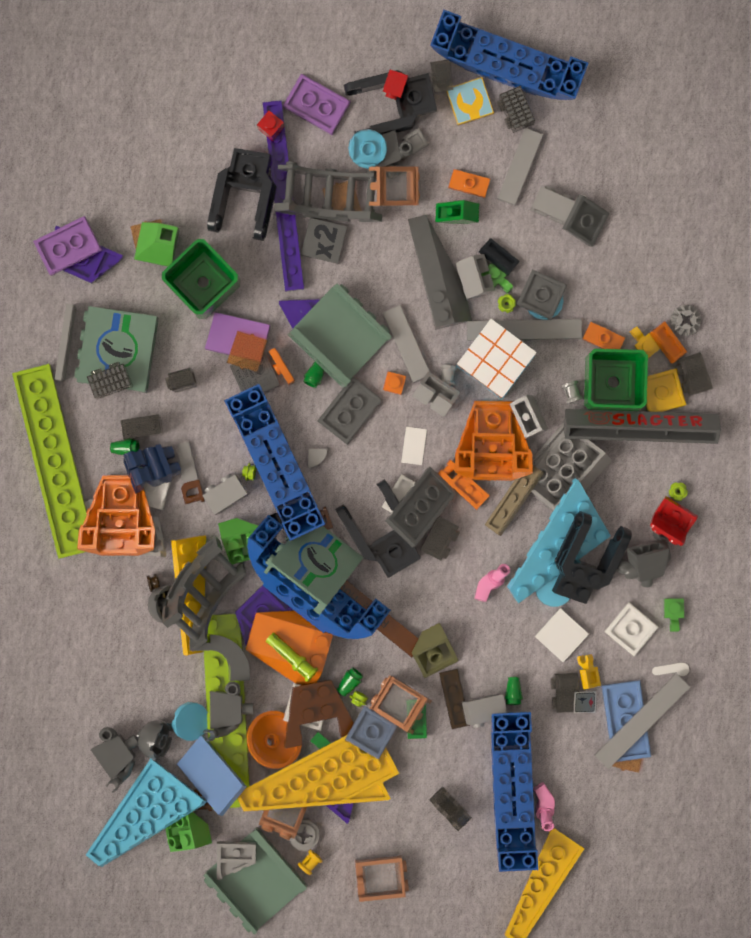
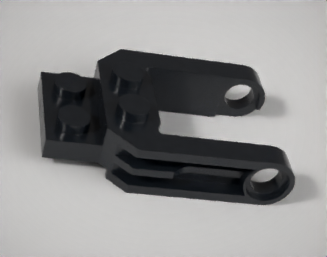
[343,70,437,135]
[207,148,277,241]
[335,479,421,578]
[552,511,632,604]

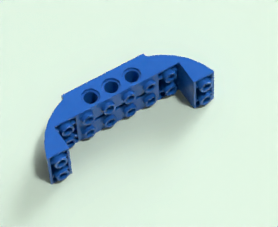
[430,9,589,100]
[224,384,325,541]
[247,515,391,639]
[491,712,538,872]

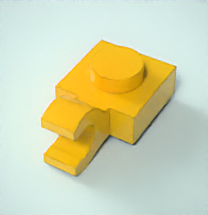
[629,326,660,358]
[577,654,601,689]

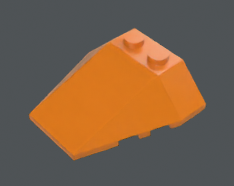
[455,401,533,481]
[77,475,156,556]
[245,610,333,685]

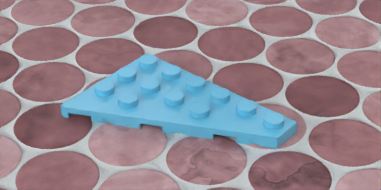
[507,478,611,603]
[86,759,207,867]

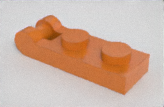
[438,460,490,510]

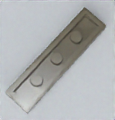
[485,465,544,536]

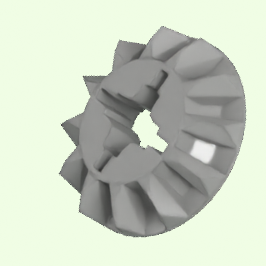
[671,305,701,336]
[290,819,319,851]

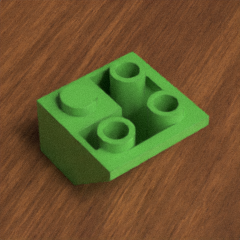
[134,222,180,267]
[218,518,258,565]
[165,812,212,852]

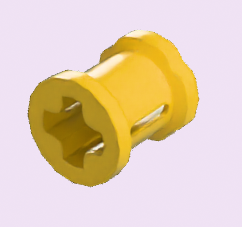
[297,849,323,876]

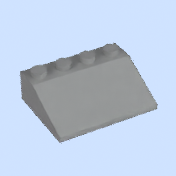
[531,423,611,512]

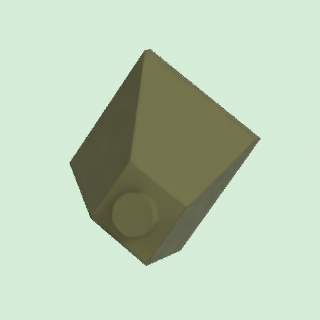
[412,623,459,678]

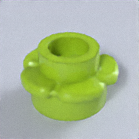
[498,294,516,313]
[242,463,257,481]
[669,482,688,501]
[350,690,368,707]

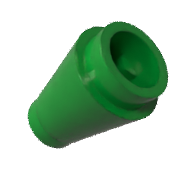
[303,362,324,388]
[110,438,140,456]
[337,667,364,697]
[504,677,523,705]

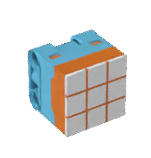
[456,319,536,400]

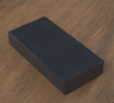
[479,238,520,276]

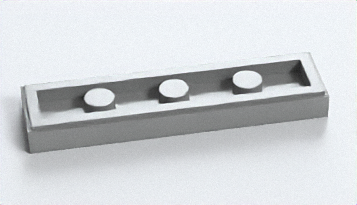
[497,128,543,206]
[55,303,76,382]
[383,305,429,383]

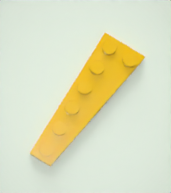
[171,535,206,655]
[504,828,585,938]

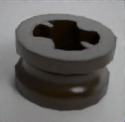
[147,574,160,592]

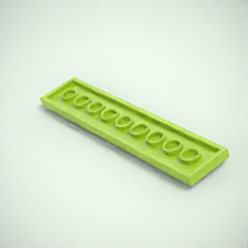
[12,364,87,559]
[204,614,250,809]

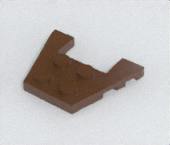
[284,680,354,748]

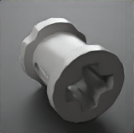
[440,365,458,386]
[561,380,583,404]

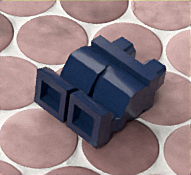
[123,444,181,494]

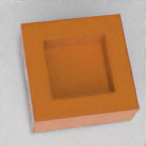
[383,372,406,395]

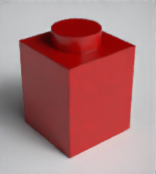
[383,69,408,100]
[257,110,285,141]

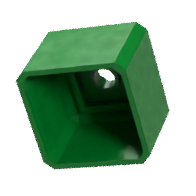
[162,239,240,319]
[584,349,648,411]

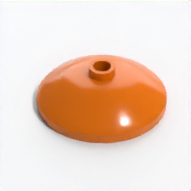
[247,711,302,769]

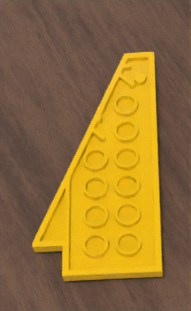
[237,735,399,812]

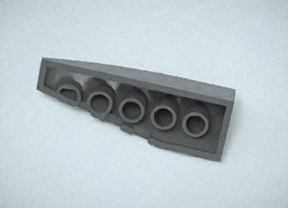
[408,215,472,330]

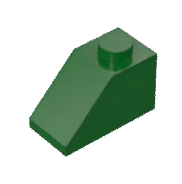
[435,200,480,224]

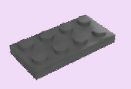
[385,467,457,548]

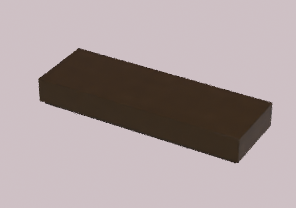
[439,668,470,729]

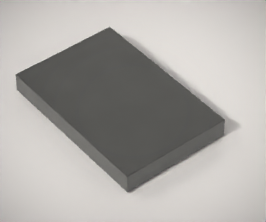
[317,377,382,445]

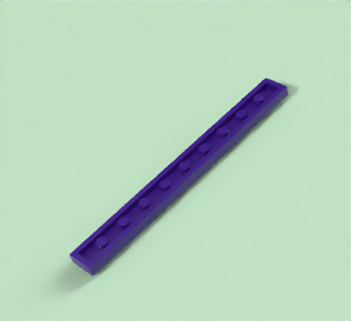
[263,100,304,292]

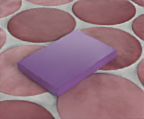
[282,74,351,135]
[33,216,102,276]
[205,312,271,363]

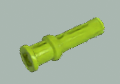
[265,632,318,682]

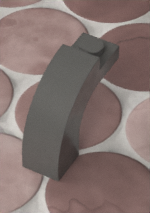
[189,634,250,681]

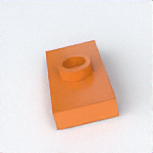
[448,169,490,198]
[649,321,687,364]
[582,322,625,349]
[269,348,295,385]

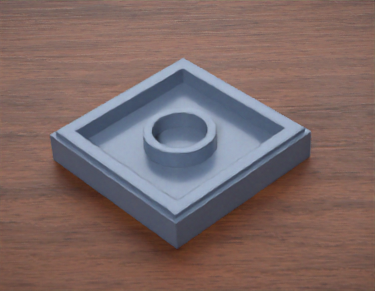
[345,706,397,759]

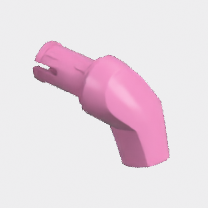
[474,564,510,602]
[533,782,555,831]

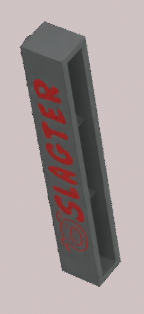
[563,409,721,444]

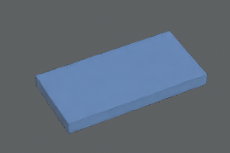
[601,680,651,762]
[177,735,247,816]

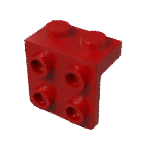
[650,496,698,546]

